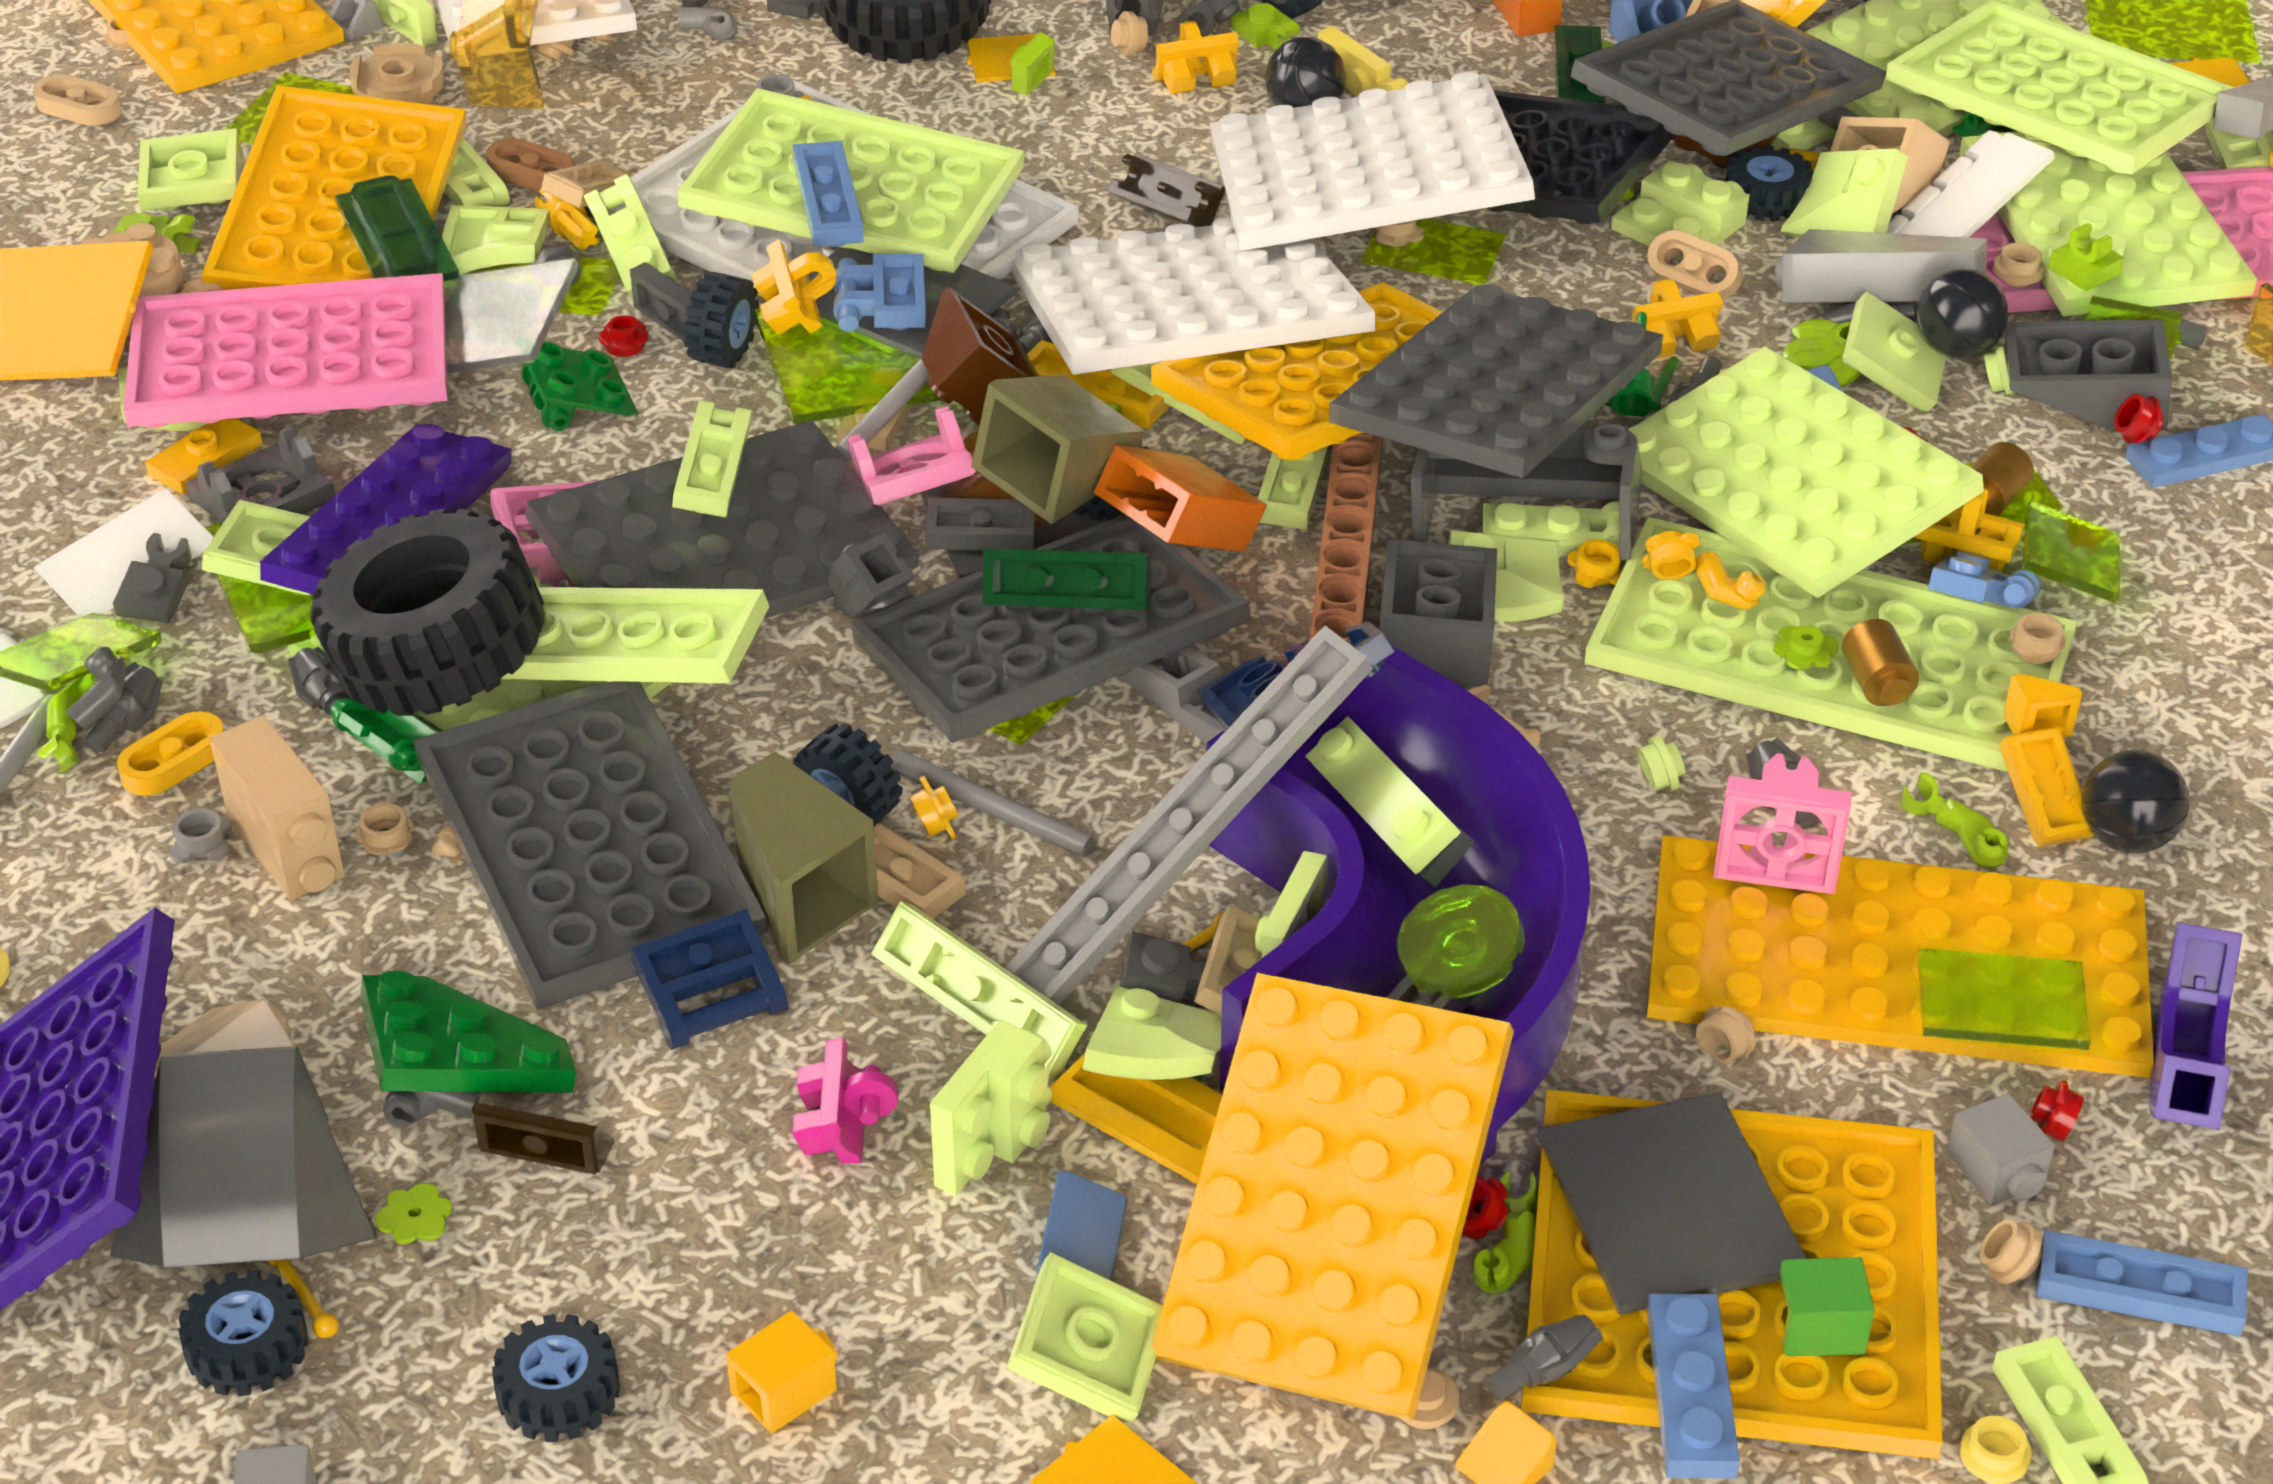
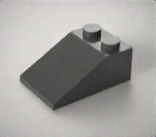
[2005,319,2172,431]
[1379,539,1497,689]

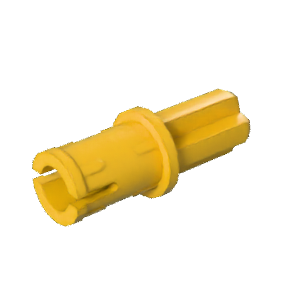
[535,189,600,250]

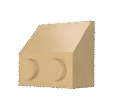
[1830,117,1950,213]

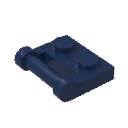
[631,909,788,1050]

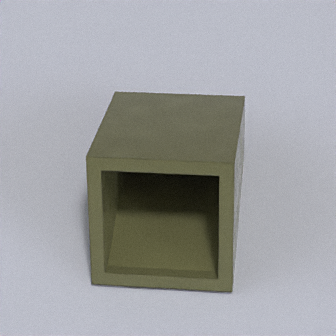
[971,375,1144,524]
[730,751,878,965]

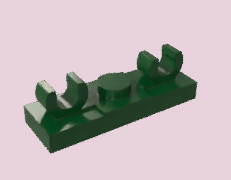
[1554,25,1605,103]
[982,548,1151,610]

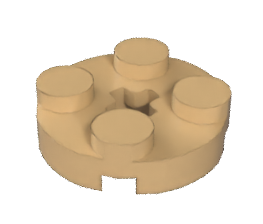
[349,43,445,105]

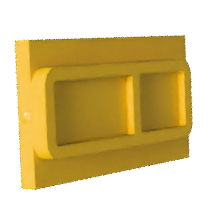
[1049,1053,1222,1184]

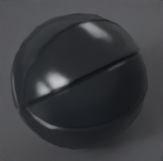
[1265,37,1346,108]
[1916,268,2009,359]
[2081,749,2190,854]

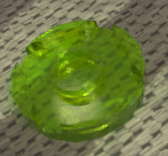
[1397,884,1525,998]

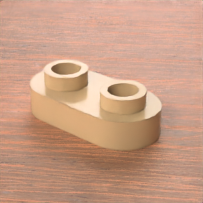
[33,74,122,126]
[1647,230,1743,300]

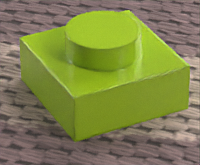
[1010,32,1055,96]

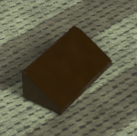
[472,1102,614,1175]

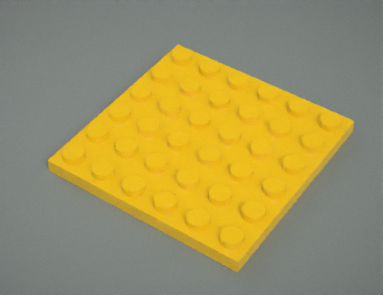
[1521,1089,1943,1459]

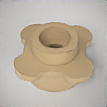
[1374,220,1424,247]

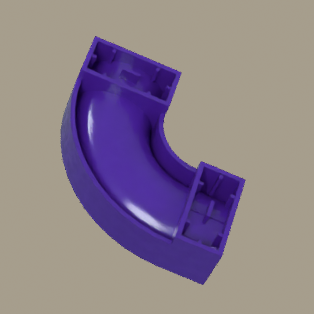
[1206,644,1590,1166]

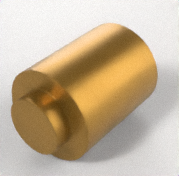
[1961,442,2034,517]
[1841,619,1919,706]

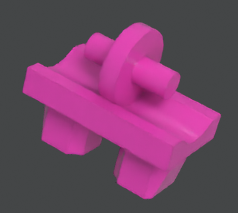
[792,1037,899,1163]

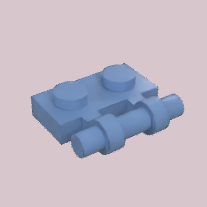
[833,254,926,332]
[1928,551,2041,608]

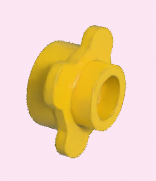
[1642,531,1701,580]
[1567,539,1623,588]
[909,775,959,840]

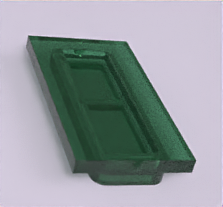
[335,175,459,281]

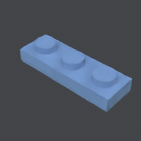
[793,141,864,247]
[2125,414,2273,488]
[2036,1230,2248,1336]
[1647,1294,1740,1479]

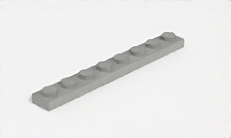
[1005,626,1373,1006]

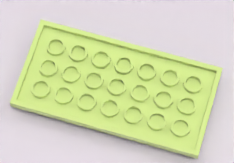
[1584,517,2078,772]

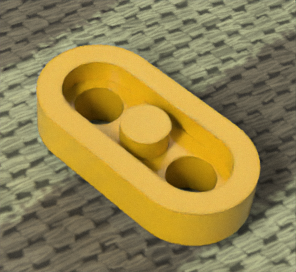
[117,711,225,796]

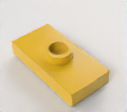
[145,418,263,495]
[1999,726,2094,848]

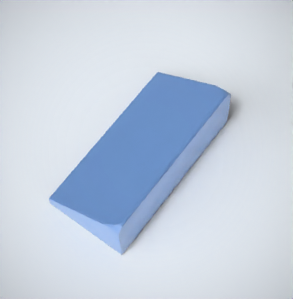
[1037,1170,1127,1281]

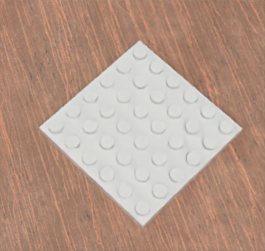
[1209,72,1535,251]
[1011,217,1375,375]

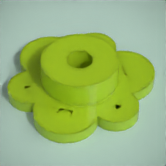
[1773,625,1839,670]
[375,1183,453,1245]

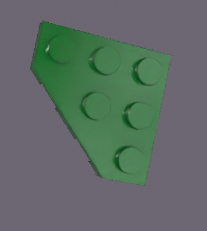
[360,970,576,1093]

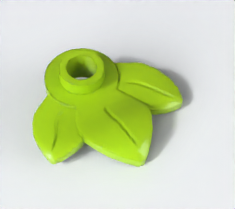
[1781,319,1861,388]

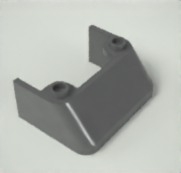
[1411,423,1642,560]

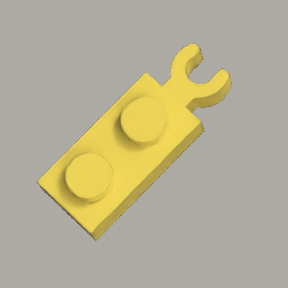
[1318,25,1409,97]

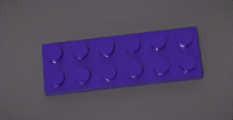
[260,424,512,595]

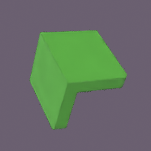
[1780,1257,1875,1357]

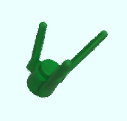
[1605,312,1679,417]

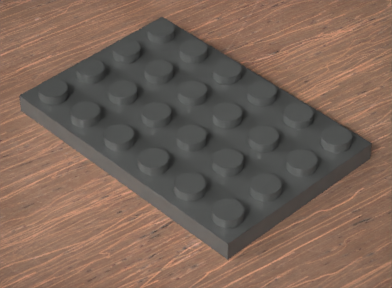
[1571,0,1886,156]
[1329,284,1663,478]
[525,420,920,618]
[850,514,1251,743]
[414,681,767,1010]

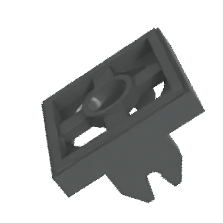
[186,426,335,523]

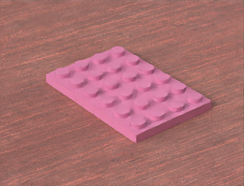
[123,273,447,428]

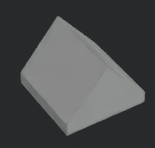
[329,0,384,41]

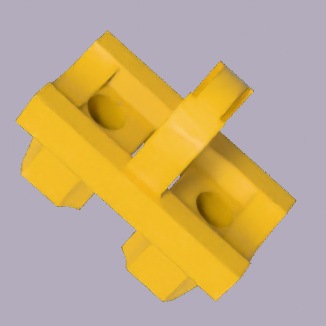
[1152,21,1239,94]
[751,239,836,335]
[1632,279,1724,359]
[1914,488,2025,572]

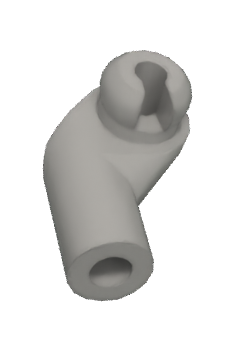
[678,7,737,41]

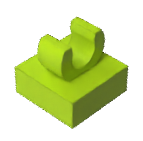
[2049,223,2124,291]

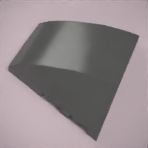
[110,1046,377,1267]

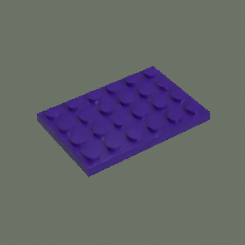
[0,908,175,1312]

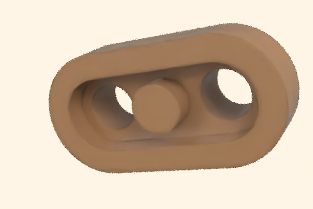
[486,139,573,193]

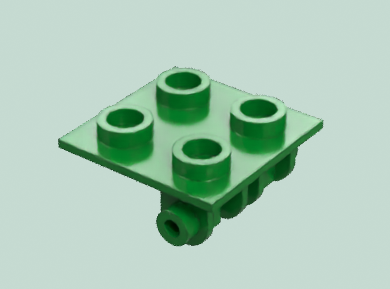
[517,340,638,431]

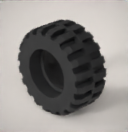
[820,0,991,63]
[310,509,545,716]

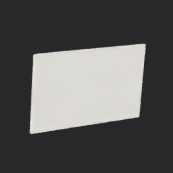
[34,489,214,615]

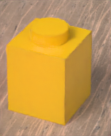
[726,1310,838,1434]

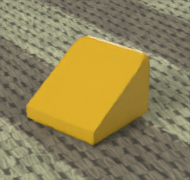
[2004,674,2083,737]
[1455,1400,1557,1484]

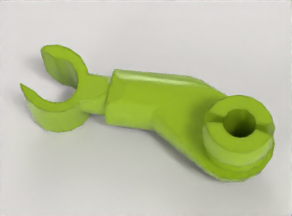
[37,672,96,774]
[1901,772,2009,869]
[1473,1171,1538,1295]

